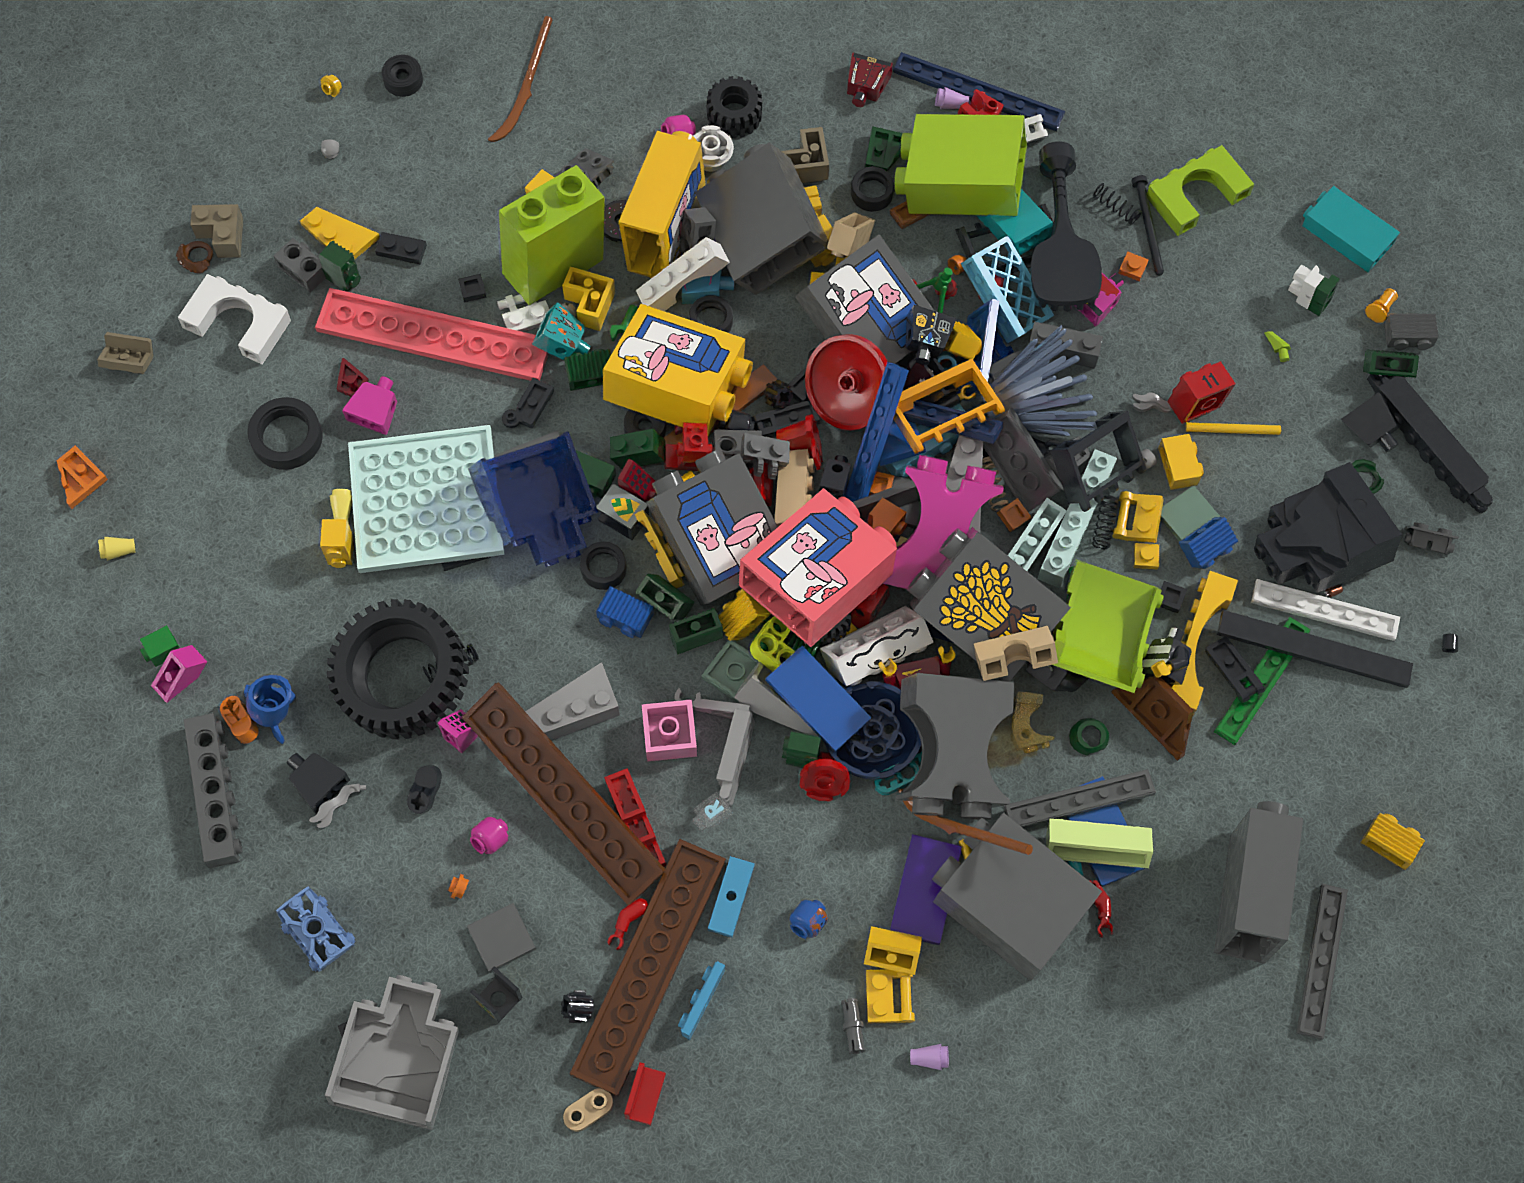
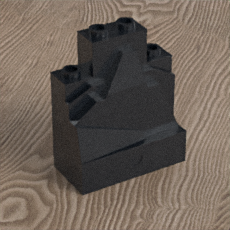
[1254,462,1402,593]

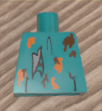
[532,302,591,360]

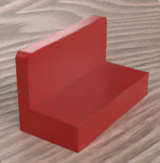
[624,1062,666,1126]

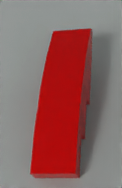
[604,768,666,867]

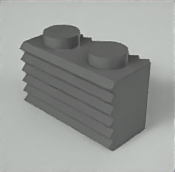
[1384,313,1439,350]

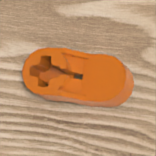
[220,696,259,744]

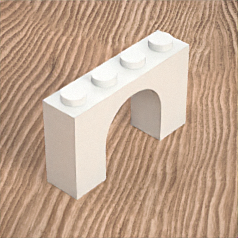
[178,274,291,365]

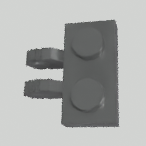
[741,433,790,479]

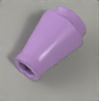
[935,87,969,109]
[910,1044,949,1070]

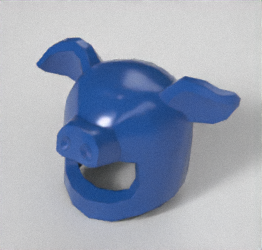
[243,675,296,744]

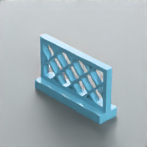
[961,236,1054,343]

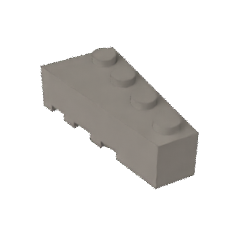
[946,435,983,533]
[525,662,620,740]

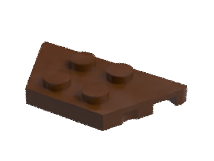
[1111,676,1194,761]

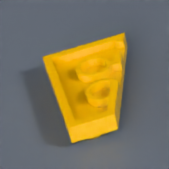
[300,207,380,259]
[635,510,685,588]

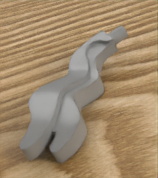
[1132,392,1173,413]
[309,784,366,828]

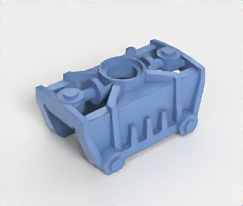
[276,887,356,972]

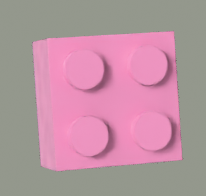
[642,700,697,762]

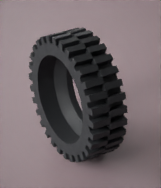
[327,599,469,740]

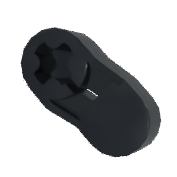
[407,765,442,814]

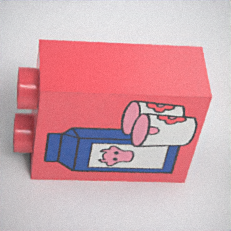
[739,488,897,647]

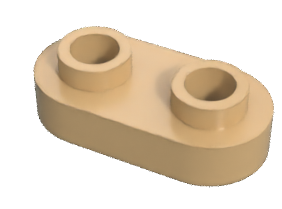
[563,1088,613,1132]

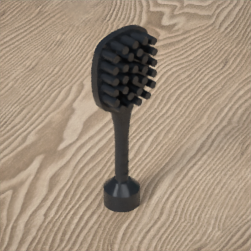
[1031,141,1102,312]

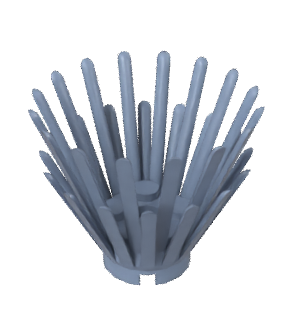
[982,325,1097,436]

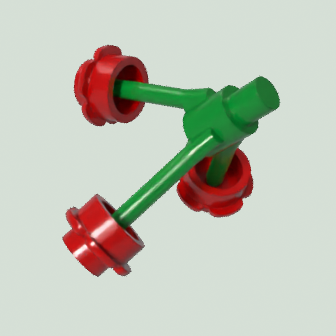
[912,268,958,313]

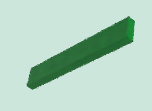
[1214,617,1311,745]

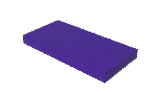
[890,834,962,945]

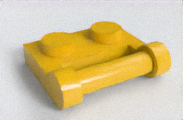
[1112,491,1163,543]
[866,969,915,1023]

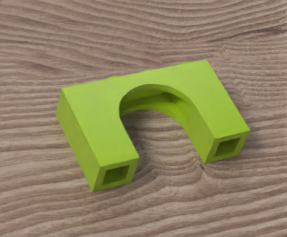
[1147,145,1254,236]

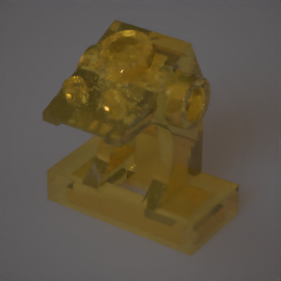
[1011,692,1054,754]

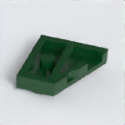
[864,126,903,171]

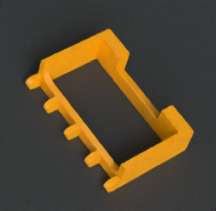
[893,359,1005,454]

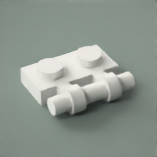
[497,294,549,332]

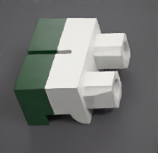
[1288,265,1340,316]

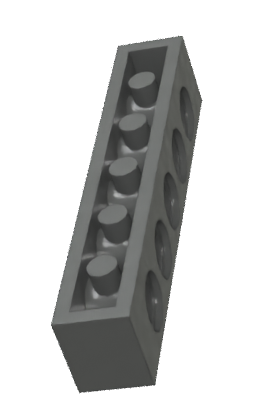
[183,713,243,868]

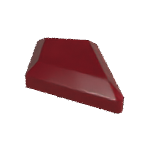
[337,358,369,397]

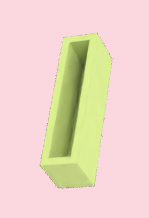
[1046,819,1153,868]

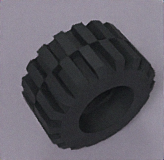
[707,76,762,138]

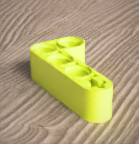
[750,616,795,672]

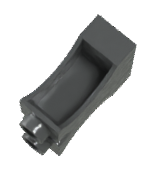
[896,673,1014,820]

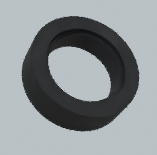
[248,397,323,470]

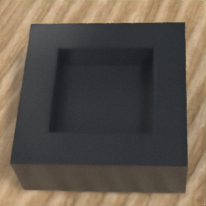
[458,273,487,303]
[1160,581,1187,613]

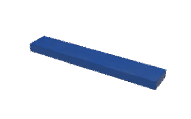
[845,362,909,502]

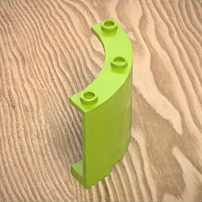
[1052,559,1164,693]

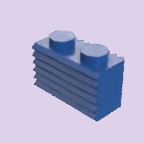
[1179,517,1238,569]
[596,586,654,638]

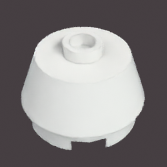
[693,126,734,172]

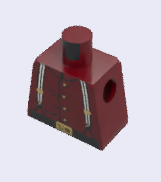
[847,53,893,107]

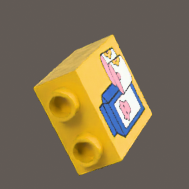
[619,131,706,278]
[603,304,753,435]

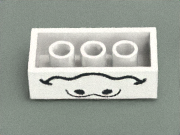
[820,606,933,686]

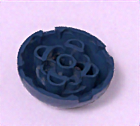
[825,681,921,780]

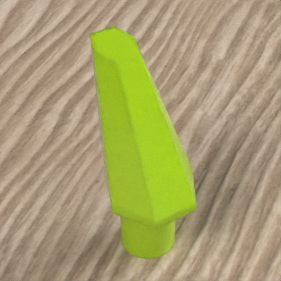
[1264,331,1291,362]

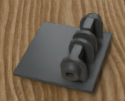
[555,148,614,187]

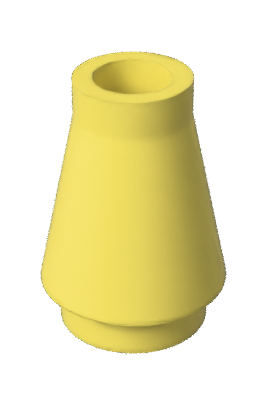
[329,489,353,524]
[98,537,136,561]

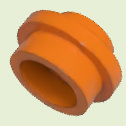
[448,874,469,899]

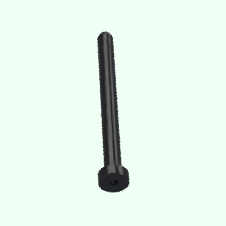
[1131,175,1164,276]

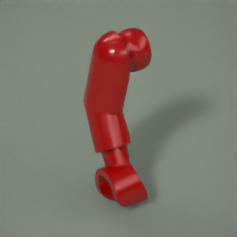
[1090,880,1113,938]
[608,898,649,950]

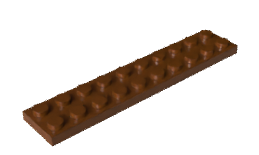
[462,682,666,905]
[570,839,726,1097]

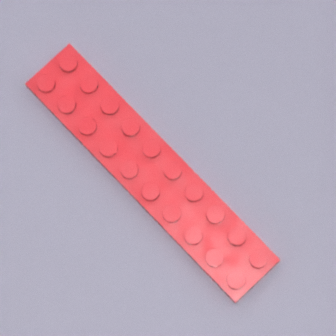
[315,288,549,381]

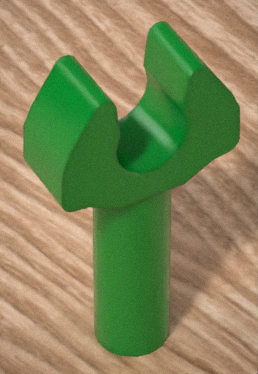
[610,304,638,342]

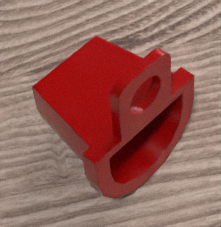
[776,414,823,470]

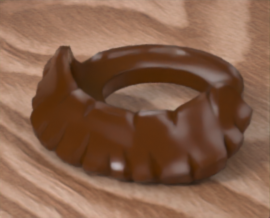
[176,241,213,273]

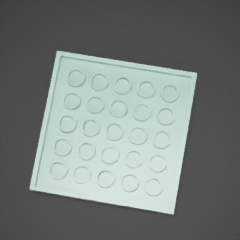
[348,425,504,573]

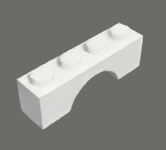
[636,237,730,311]

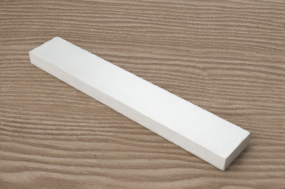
[1251,579,1400,641]

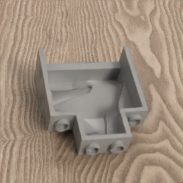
[325,975,458,1130]

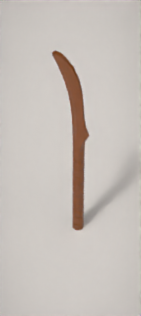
[488,16,553,142]
[898,789,1033,855]

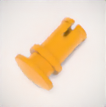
[1365,288,1398,323]

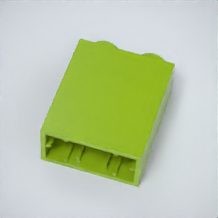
[895,114,1027,216]
[499,165,605,305]

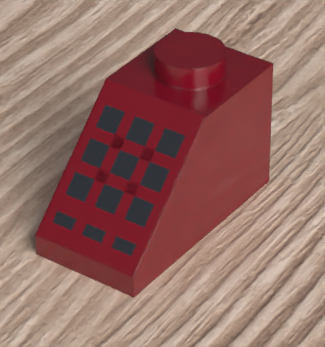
[618,459,657,503]

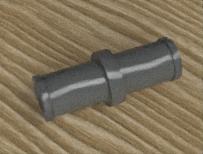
[841,998,866,1054]

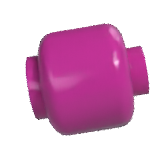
[661,115,696,136]
[470,817,508,854]

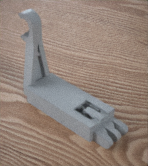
[675,688,755,807]

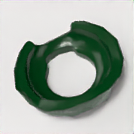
[1351,459,1384,494]
[1069,718,1110,756]

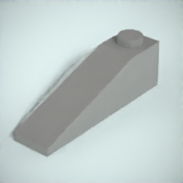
[735,662,823,741]

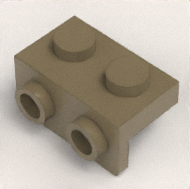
[97,332,153,374]

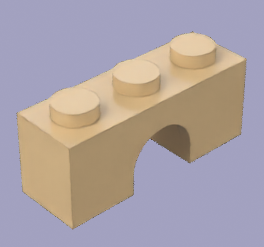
[974,626,1058,681]

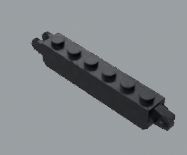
[1367,368,1493,513]

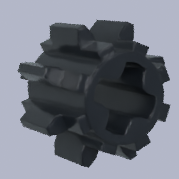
[763,379,794,409]
[561,990,594,1024]

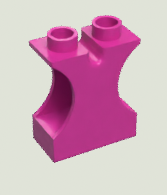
[883,455,1004,589]

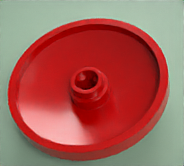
[805,334,888,430]

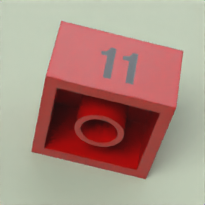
[1167,361,1236,424]

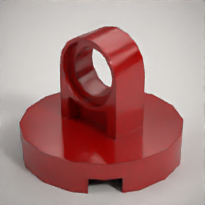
[800,752,850,801]

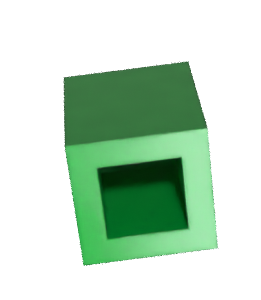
[140,625,180,667]

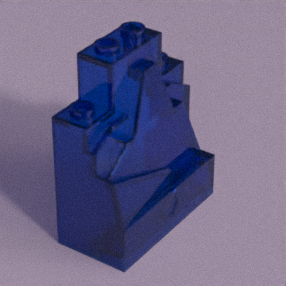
[468,431,599,567]

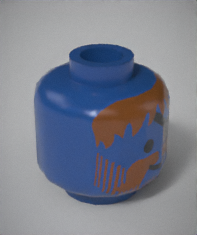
[790,900,828,939]

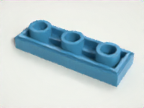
[708,856,755,938]
[678,961,725,1040]

